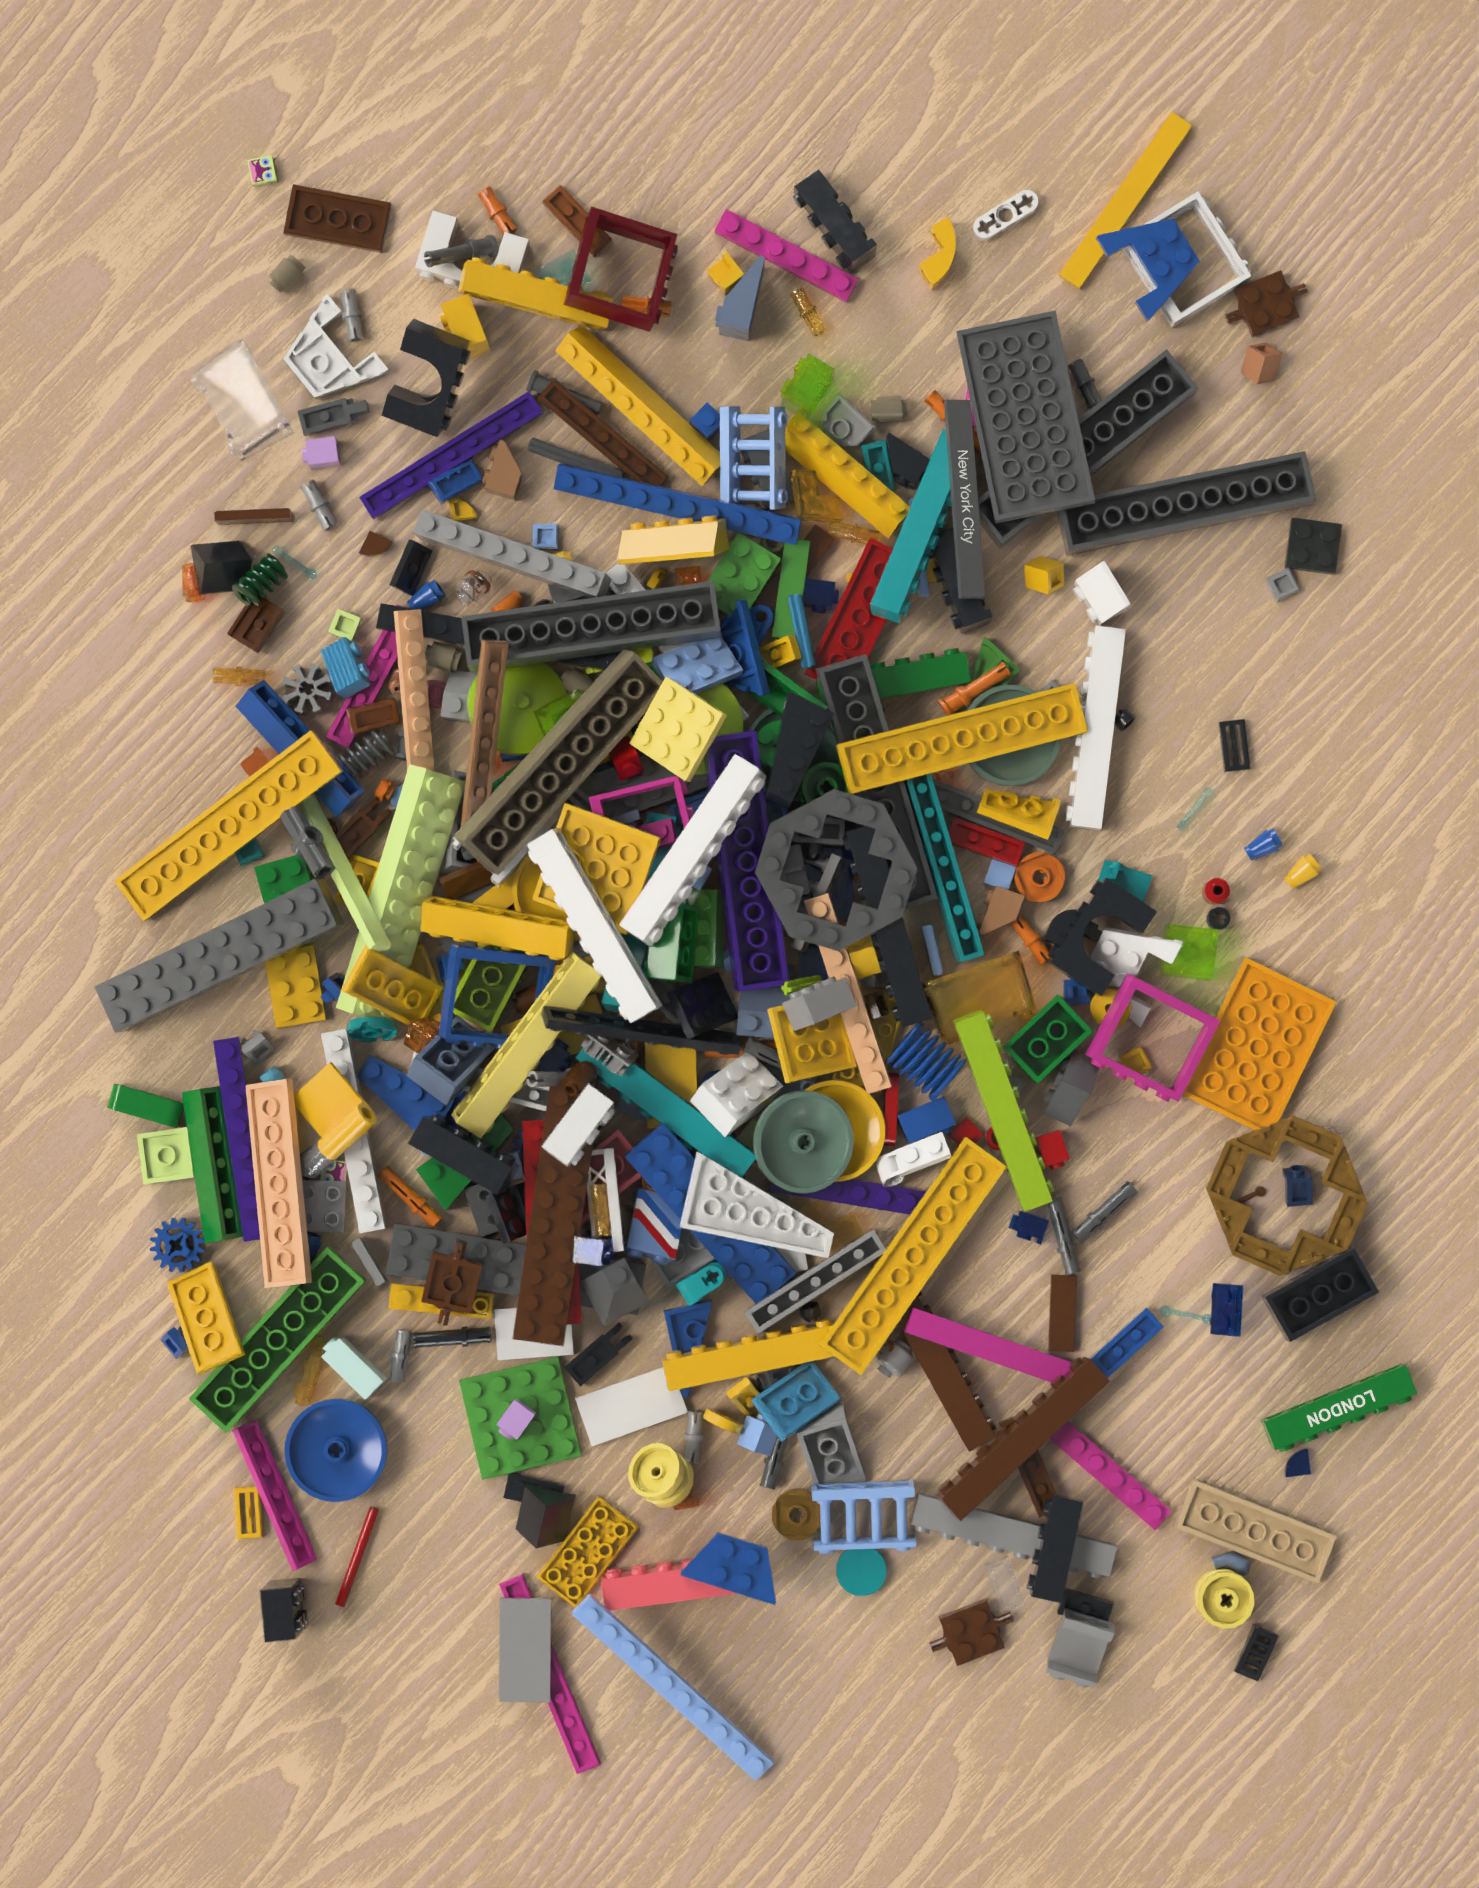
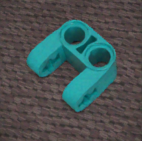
[675,1261,727,1306]

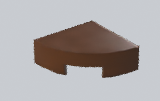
[359,531,393,557]

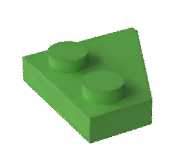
[969,637,1020,698]

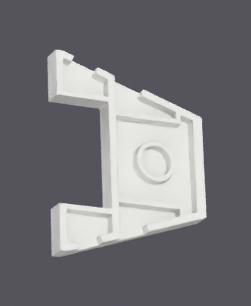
[283,294,389,399]
[1090,927,1184,1027]

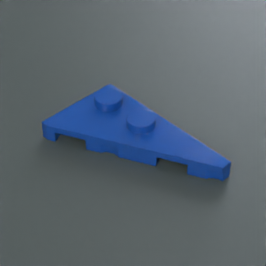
[663,1299,712,1398]

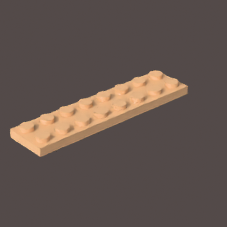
[246,1079,312,1288]

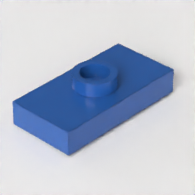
[428,459,483,505]

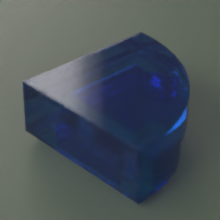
[1284,1448,1311,1477]

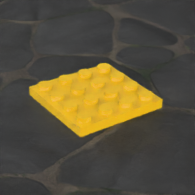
[532,803,661,935]

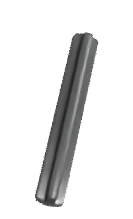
[528,438,623,477]

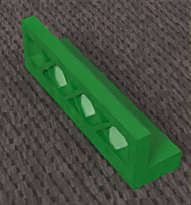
[747,658,829,717]

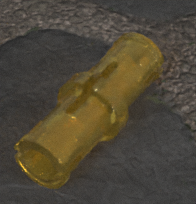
[213,666,265,686]
[590,1184,611,1237]

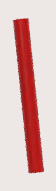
[335,1507,379,1607]

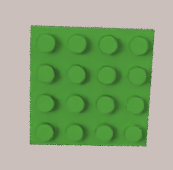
[459,1356,581,1480]

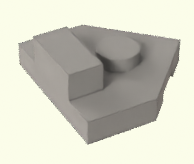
[822,393,876,447]

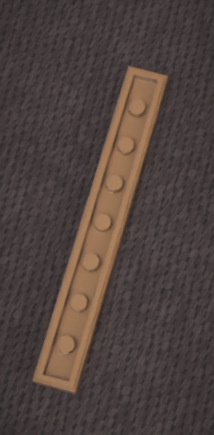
[460,640,509,829]

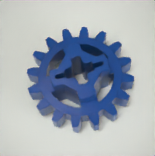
[150,1217,206,1272]

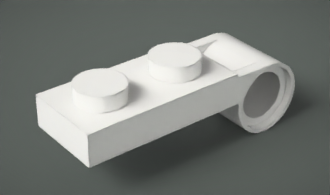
[875,1132,952,1187]

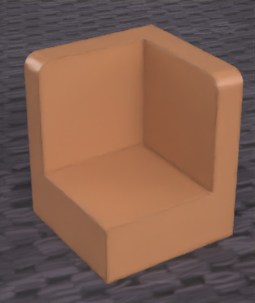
[1241,342,1283,384]

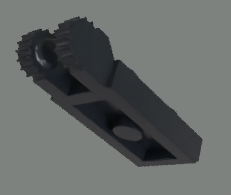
[564,1322,633,1387]

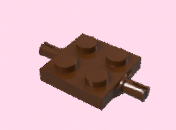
[1225,270,1308,337]
[421,1240,483,1326]
[929,1599,1014,1666]

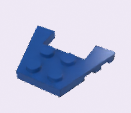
[1096,218,1200,322]

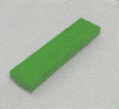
[772,539,810,639]

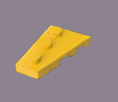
[977,789,1062,840]

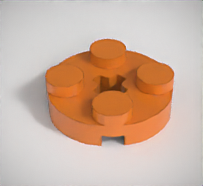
[1014,852,1065,903]

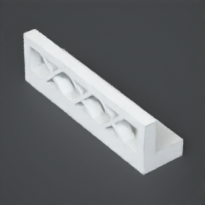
[587,1148,624,1253]

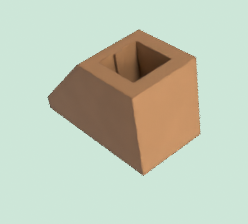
[482,440,522,501]
[976,886,1025,936]

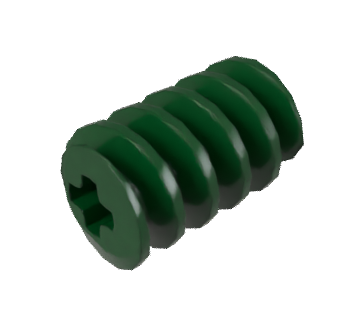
[232,553,288,606]

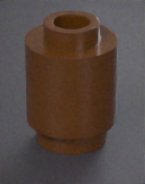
[512,984,537,1015]
[561,1061,597,1098]

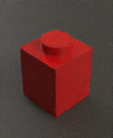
[608,735,644,781]
[1035,1130,1070,1170]

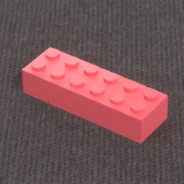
[601,1558,738,1611]

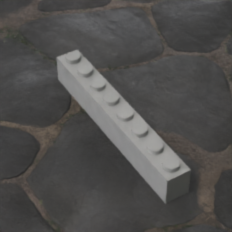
[412,509,612,598]
[910,1492,1117,1579]

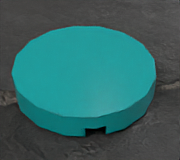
[347,1017,397,1042]
[836,1549,886,1596]

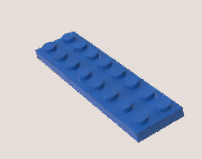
[625,1122,796,1304]

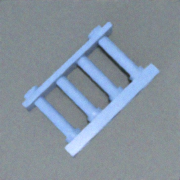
[720,406,788,509]
[811,1480,916,1554]

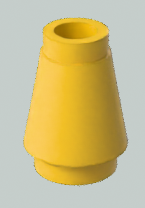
[1284,853,1322,889]

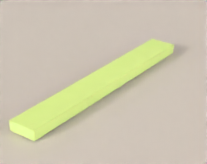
[298,794,392,951]

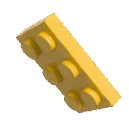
[265,945,327,1028]

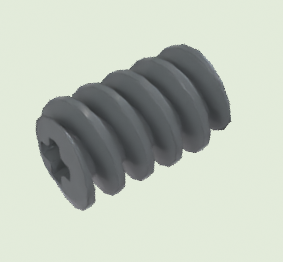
[337,728,395,778]

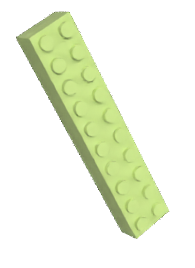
[336,764,466,1021]

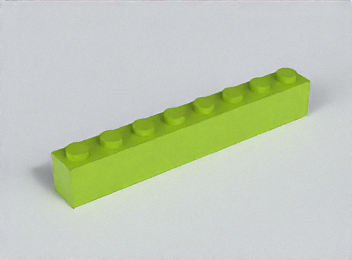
[953,1009,1054,1212]

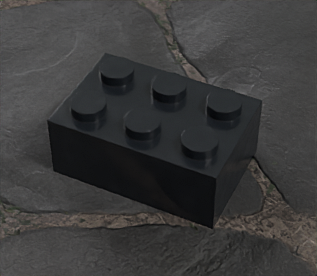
[260,1578,309,1642]

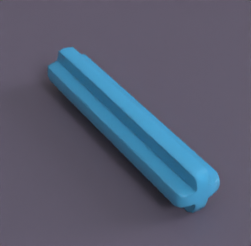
[788,594,816,669]

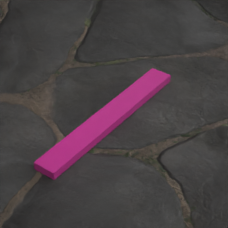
[904,1308,1072,1382]
[499,1574,601,1774]

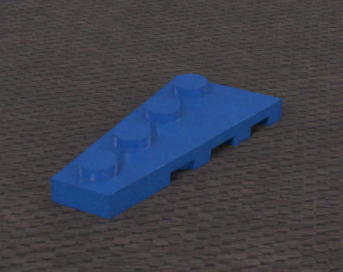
[357,1055,457,1130]

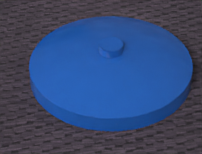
[284,1399,388,1502]

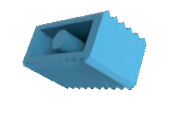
[320,637,371,699]

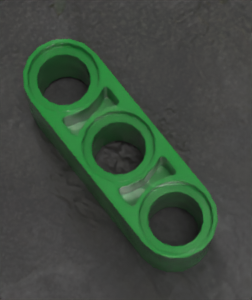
[107,1083,184,1128]

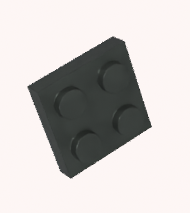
[1284,517,1342,575]

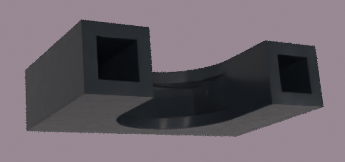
[381,319,471,437]
[1047,878,1157,997]

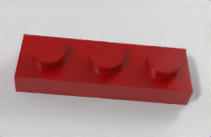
[948,817,1025,867]

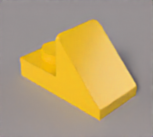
[759,634,802,670]
[847,935,881,979]
[726,1377,761,1418]

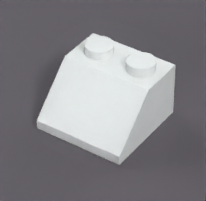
[1073,561,1130,626]

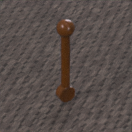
[1236,1186,1266,1203]

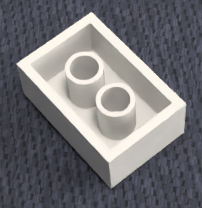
[690,1053,783,1137]
[542,1084,615,1167]

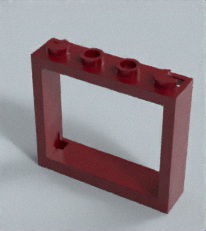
[563,206,678,332]

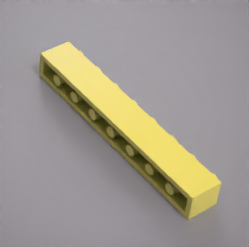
[451,951,602,1138]

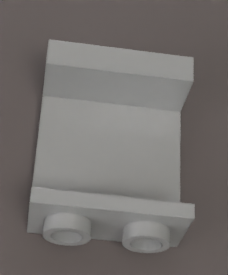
[1046,1608,1114,1688]

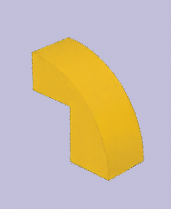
[918,216,956,290]

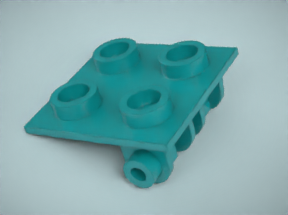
[1098,859,1152,902]

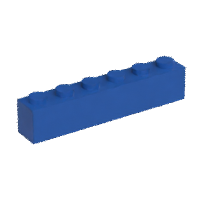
[235,680,365,818]

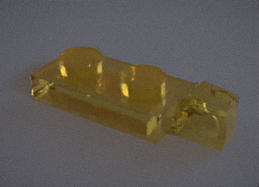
[294,1335,330,1406]

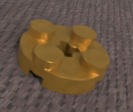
[772,1489,821,1541]

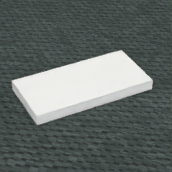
[575,1367,688,1446]

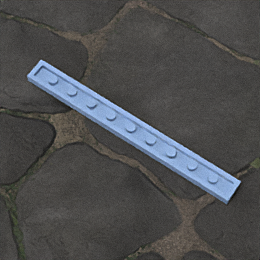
[572,1594,774,1781]

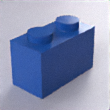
[897,1096,956,1144]

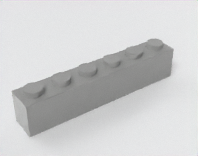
[744,1229,886,1334]

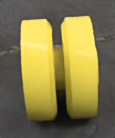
[628,1443,694,1508]
[1194,1568,1254,1629]

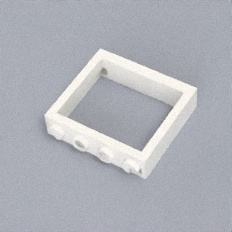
[1122,192,1251,328]

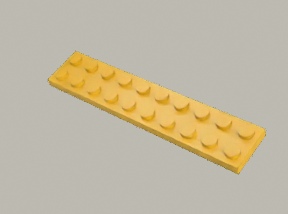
[836,683,1088,794]
[114,730,343,921]
[819,1137,1007,1375]

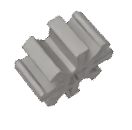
[282,664,334,716]

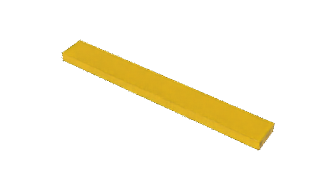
[1059,112,1192,290]

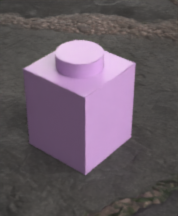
[302,436,341,470]
[496,1398,536,1440]

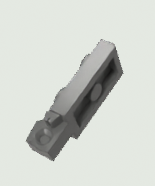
[297,398,370,436]

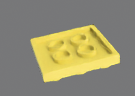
[630,677,727,782]

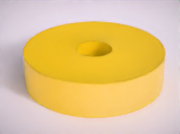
[1090,987,1132,1027]
[703,1408,743,1435]

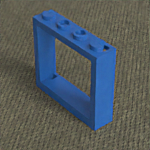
[438,944,555,1048]

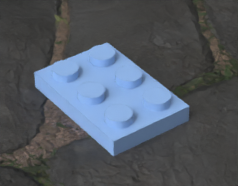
[651,637,743,694]

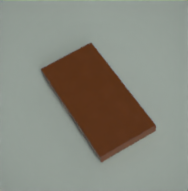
[283,184,392,253]

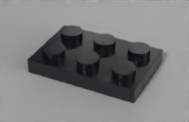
[666,972,738,1040]

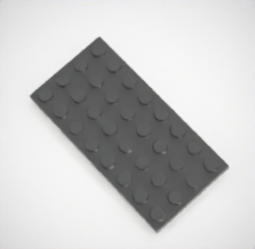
[956,311,1095,524]

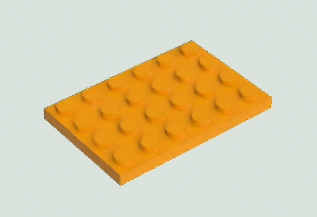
[1182,957,1336,1131]

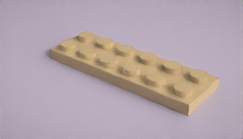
[1175,1479,1337,1584]

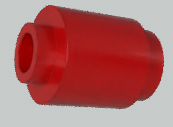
[1202,878,1230,905]

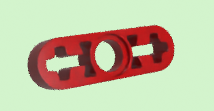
[883,1072,899,1146]

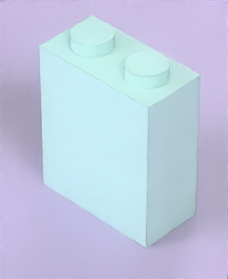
[321,1336,388,1400]

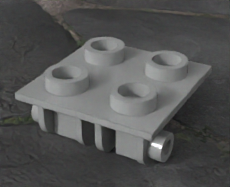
[581,1034,639,1076]
[302,1180,346,1232]

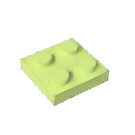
[137,1127,194,1184]

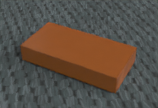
[346,697,400,734]

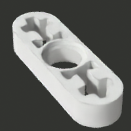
[973,190,1038,241]

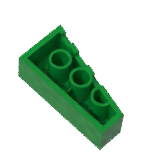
[416,1113,515,1211]

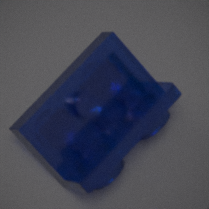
[1210,1283,1243,1336]

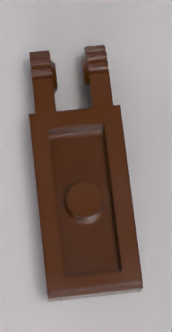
[335,797,392,859]

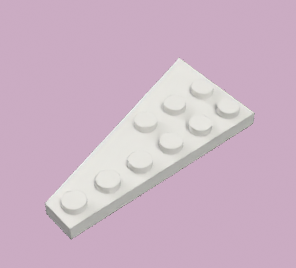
[680,1152,834,1258]

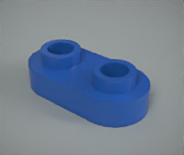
[750,604,775,647]

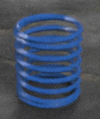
[886,1022,967,1101]

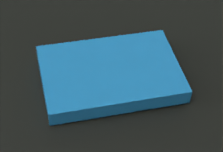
[751,1361,842,1442]

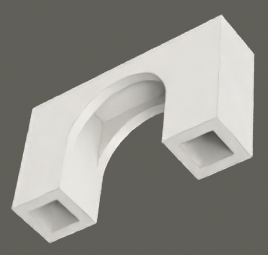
[415,211,530,289]

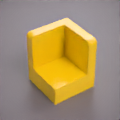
[707,251,744,295]
[1024,556,1065,595]

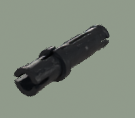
[413,1326,491,1348]

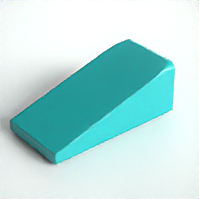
[860,439,895,491]

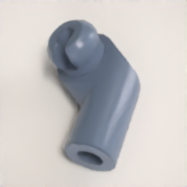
[1212,1551,1250,1576]

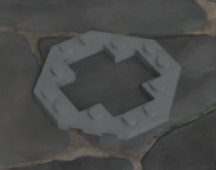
[755,789,917,951]

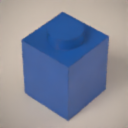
[690,402,720,442]

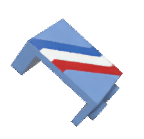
[624,1188,682,1265]

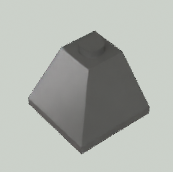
[580,1257,649,1326]

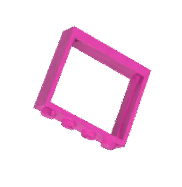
[589,776,694,888]
[1085,973,1220,1102]

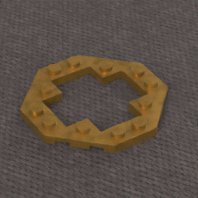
[1206,1115,1368,1276]

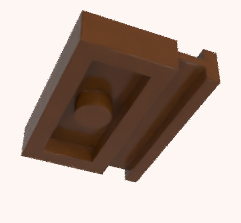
[227,596,285,653]

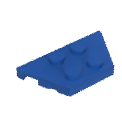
[721,600,770,696]
[680,1532,776,1605]

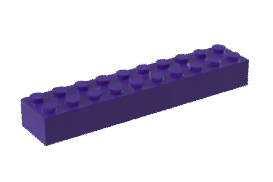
[704,731,789,992]

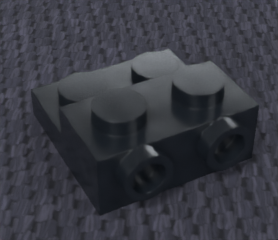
[486,1181,527,1244]

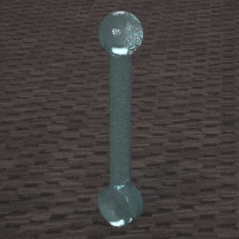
[272,545,317,579]
[1176,787,1213,830]
[1160,1305,1213,1324]

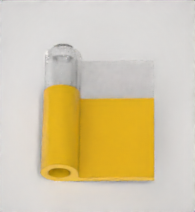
[294,1062,377,1178]

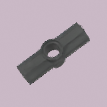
[280,806,335,878]

